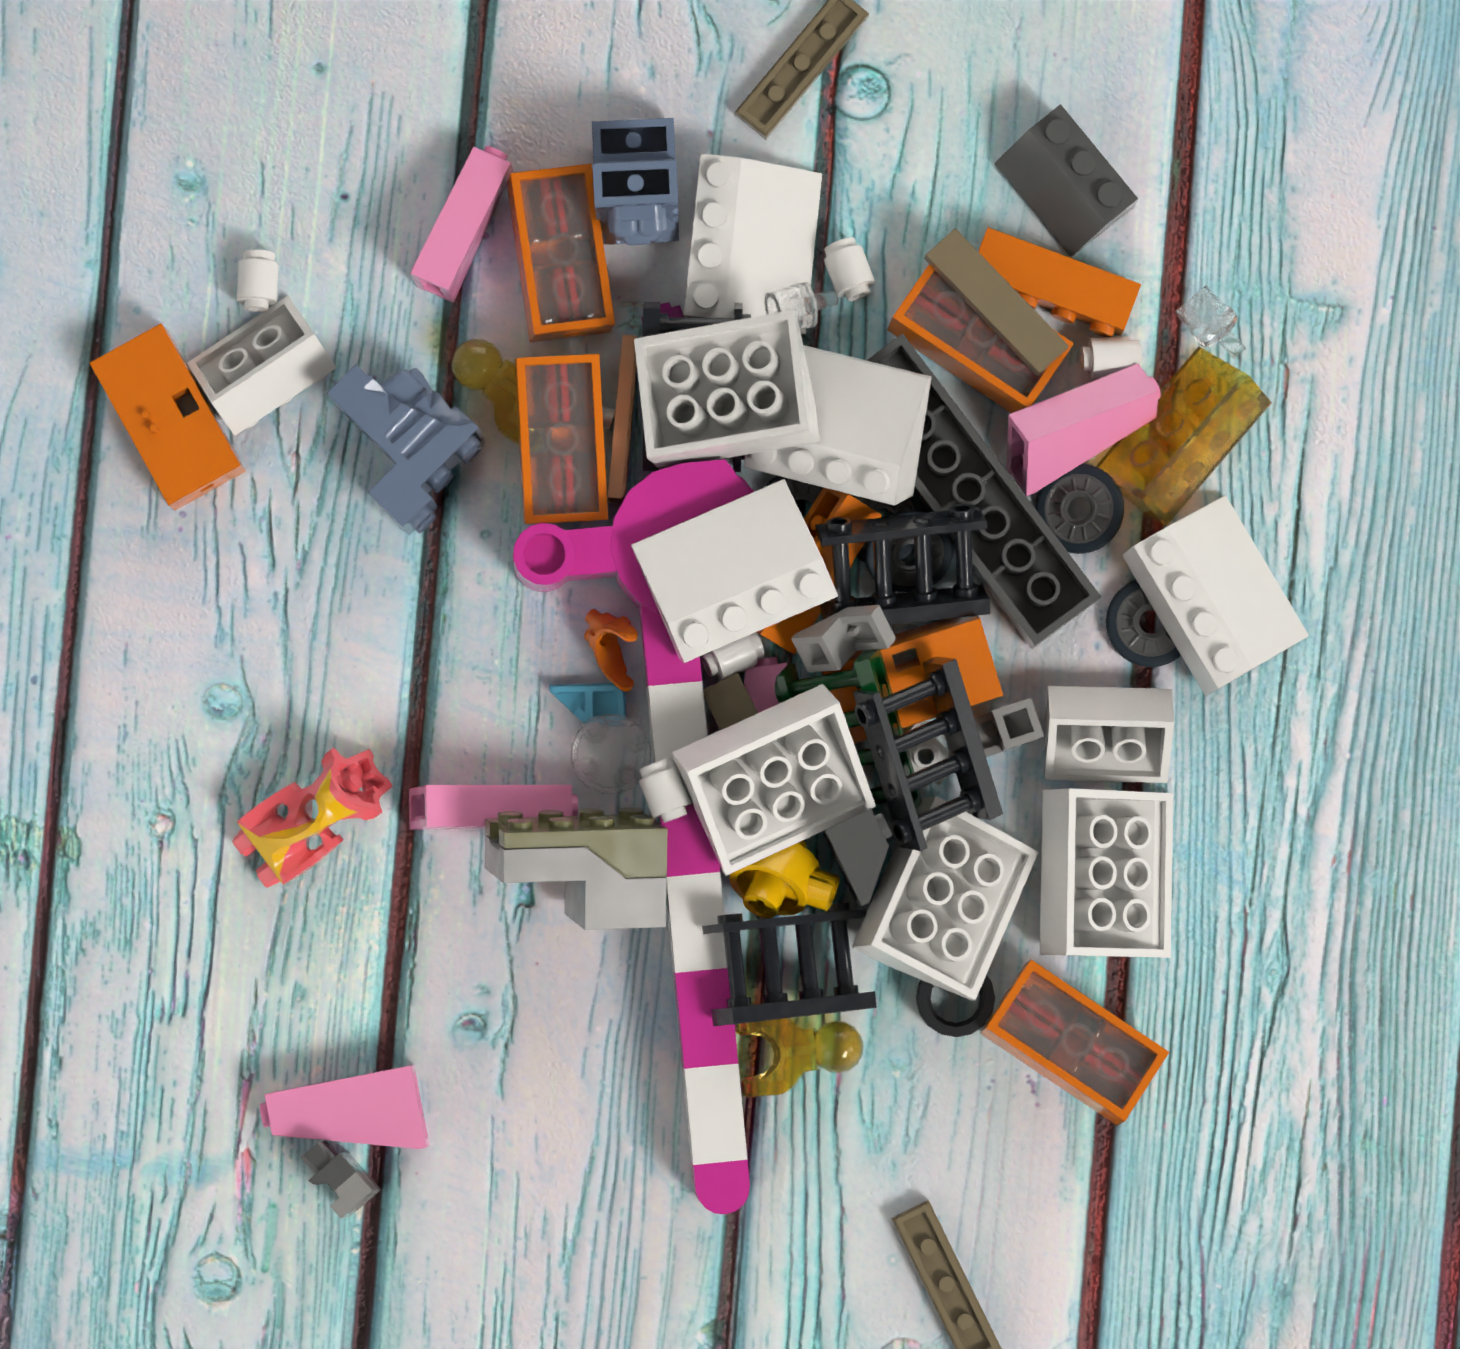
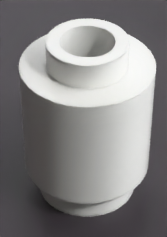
[824,237,875,301]
[236,250,279,312]
[1080,336,1142,379]
[700,632,764,681]
[639,758,692,823]

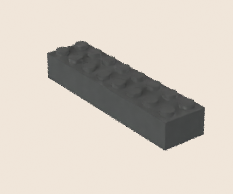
[866,334,1101,650]

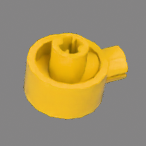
[729,840,840,918]

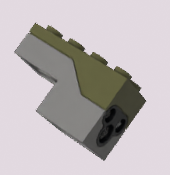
[484,808,668,930]

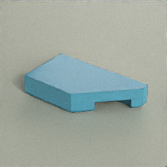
[549,683,627,725]

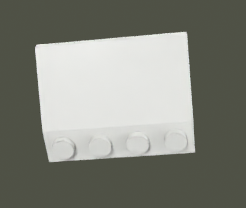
[684,154,822,335]
[634,310,820,470]
[744,345,932,506]
[631,479,838,663]
[1122,495,1309,696]
[672,684,876,876]
[1040,788,1173,958]
[852,796,1039,1001]

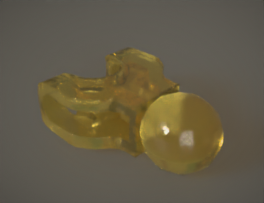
[451,338,542,453]
[735,1018,864,1097]

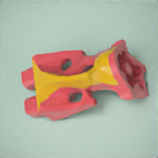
[232,748,393,888]

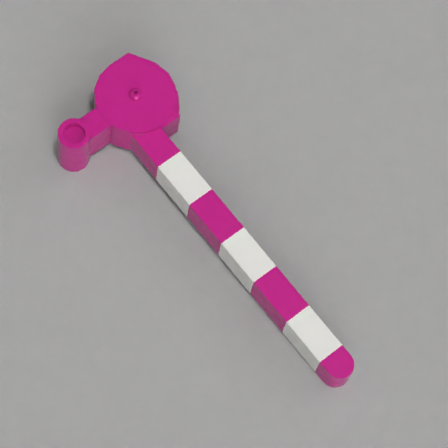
[513,459,754,1215]

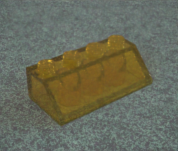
[1095,346,1272,526]

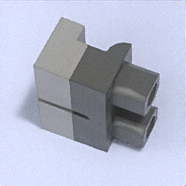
[301,1141,381,1219]

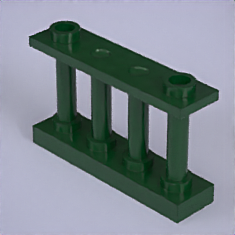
[775,649,922,832]

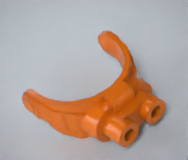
[584,609,638,692]

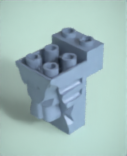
[592,118,679,245]
[327,364,484,535]

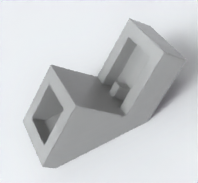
[791,605,896,672]
[974,698,1044,757]

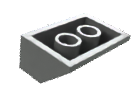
[994,104,1138,258]
[823,808,892,908]

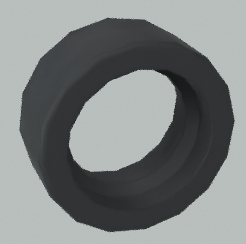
[916,974,995,1037]

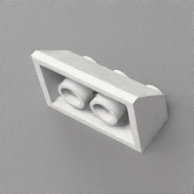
[187,296,337,436]
[1044,686,1174,783]

